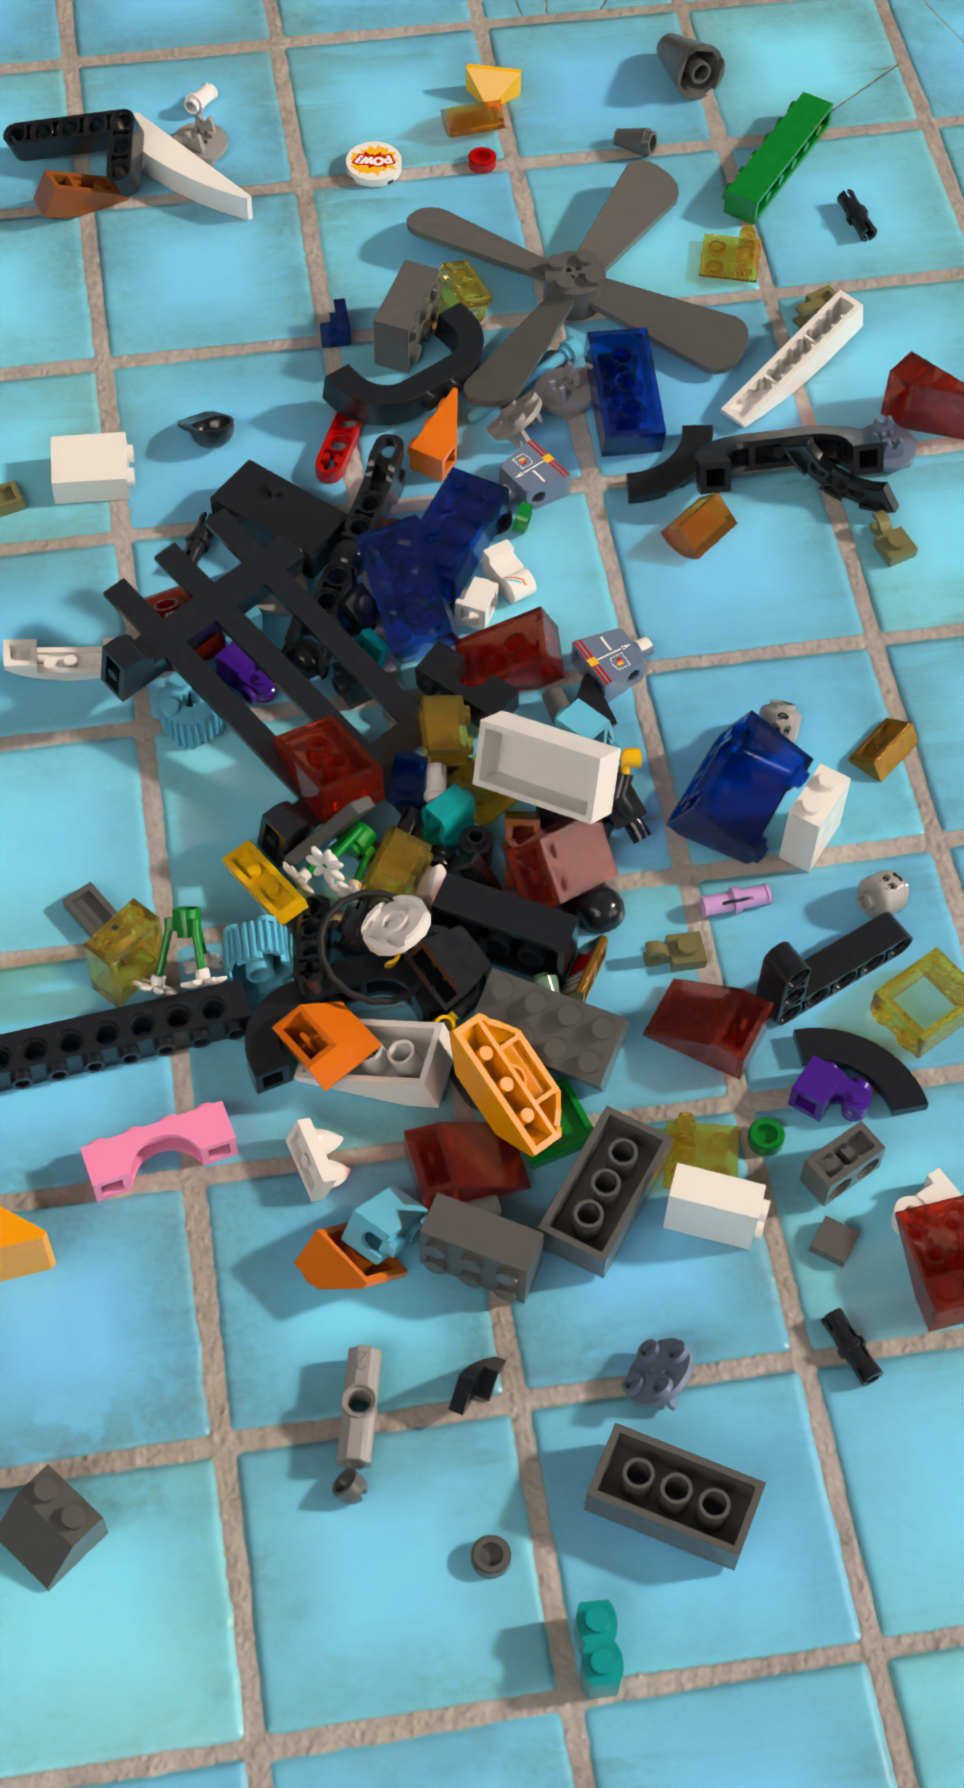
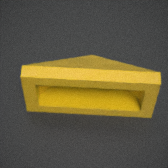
[466,63,522,110]

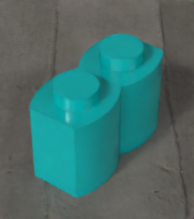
[421,783,475,851]
[574,1599,624,1699]

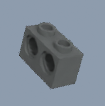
[799,1121,886,1207]

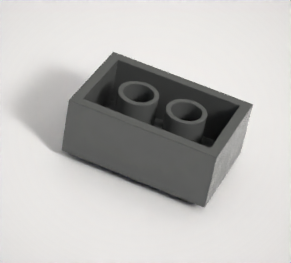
[373,260,442,373]
[419,1192,544,1303]

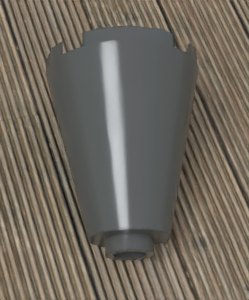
[657,33,725,100]

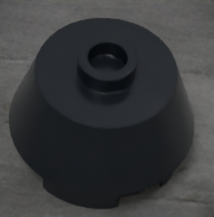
[331,890,381,958]

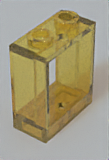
[83,898,167,1008]
[869,947,964,1058]

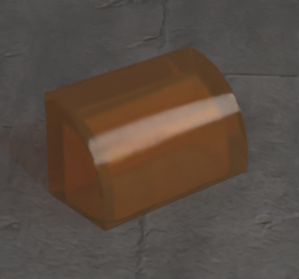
[440,99,505,137]
[660,493,738,559]

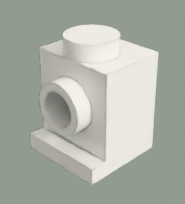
[455,576,498,632]

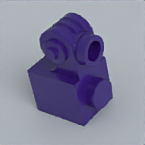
[215,641,277,704]
[788,1055,872,1122]

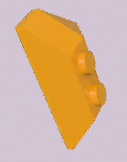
[449,1013,562,1157]

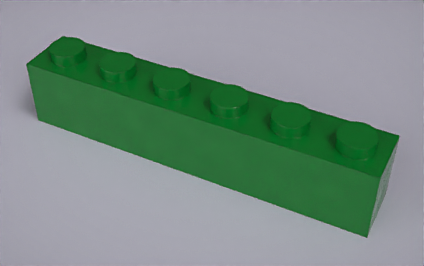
[722,92,833,225]

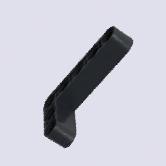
[3,109,144,197]
[755,912,913,1026]

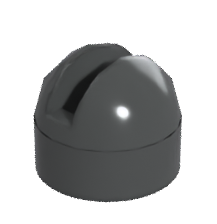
[332,1468,368,1505]

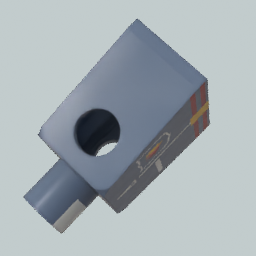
[492,439,571,510]
[571,628,654,703]

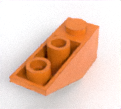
[407,388,458,482]

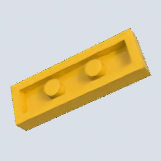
[222,840,308,926]

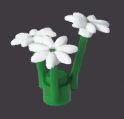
[283,821,377,904]
[133,906,227,996]

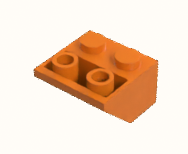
[272,1001,382,1092]

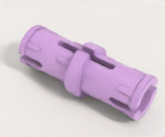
[699,883,772,918]

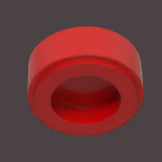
[468,147,496,174]

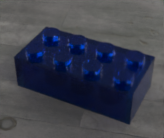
[583,327,666,457]
[397,467,509,602]
[355,514,462,664]

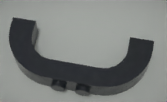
[322,302,484,425]
[695,425,884,495]
[245,953,452,1095]

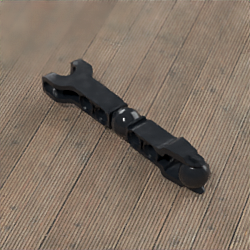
[281,434,405,680]

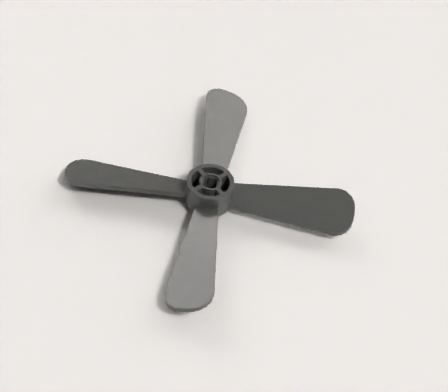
[407,160,749,407]

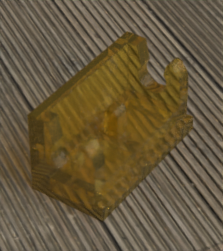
[439,260,493,322]

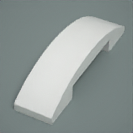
[3,638,136,681]

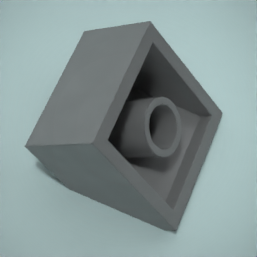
[0,1464,108,1591]

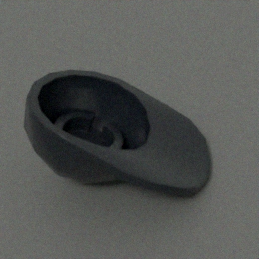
[177,411,234,449]
[558,873,625,933]

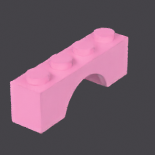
[80,1101,238,1202]

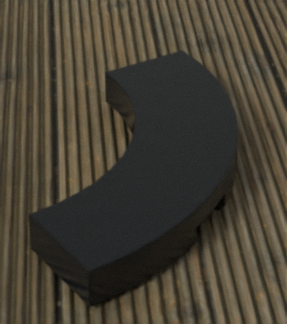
[626,425,713,504]
[781,437,899,513]
[793,1028,929,1116]

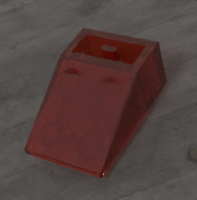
[880,351,964,440]
[500,818,619,908]
[643,978,774,1080]
[404,1122,531,1215]
[895,1195,964,1332]

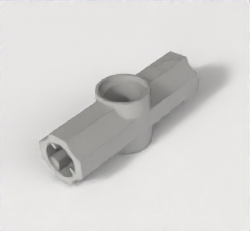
[336,1345,382,1470]

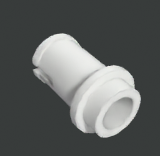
[184,83,218,115]
[423,762,447,804]

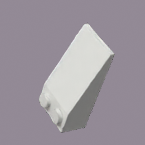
[294,1019,453,1108]

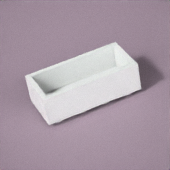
[472,711,621,824]

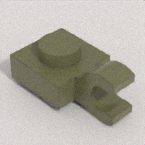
[792,285,837,328]
[869,510,918,568]
[643,931,708,972]

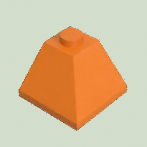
[294,1222,409,1289]

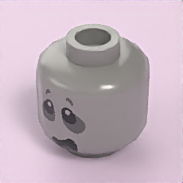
[755,699,802,750]
[857,870,909,919]

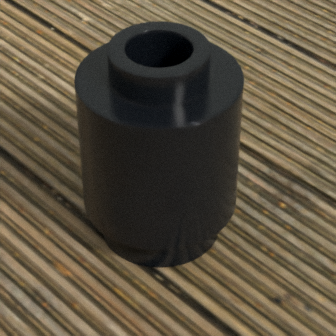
[458,825,493,866]

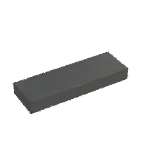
[284,796,376,867]

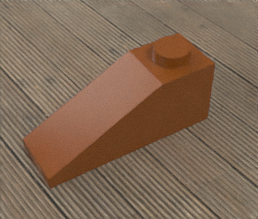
[33,170,130,219]

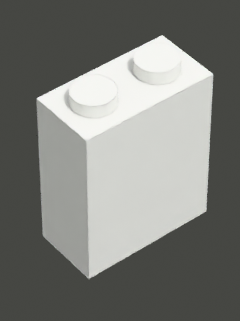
[51,432,135,504]
[779,763,851,873]
[663,1163,770,1250]

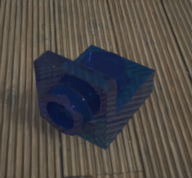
[319,298,351,348]
[387,751,429,808]

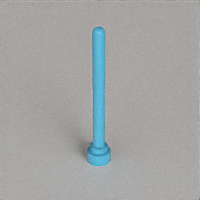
[467,336,585,423]

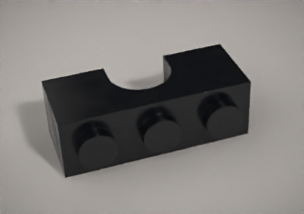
[415,640,519,728]

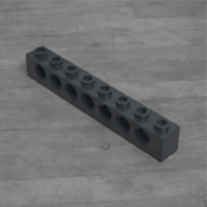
[0,979,251,1092]

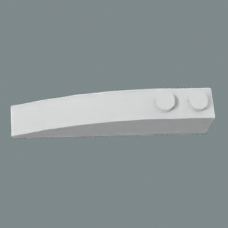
[134,112,253,221]
[721,290,863,428]

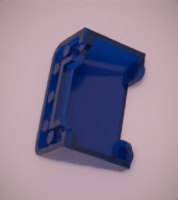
[666,710,813,864]

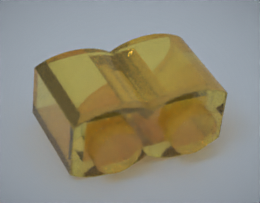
[419,695,474,767]
[361,825,433,902]

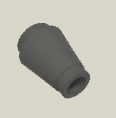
[614,128,657,156]

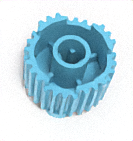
[157,672,226,750]
[221,914,294,994]

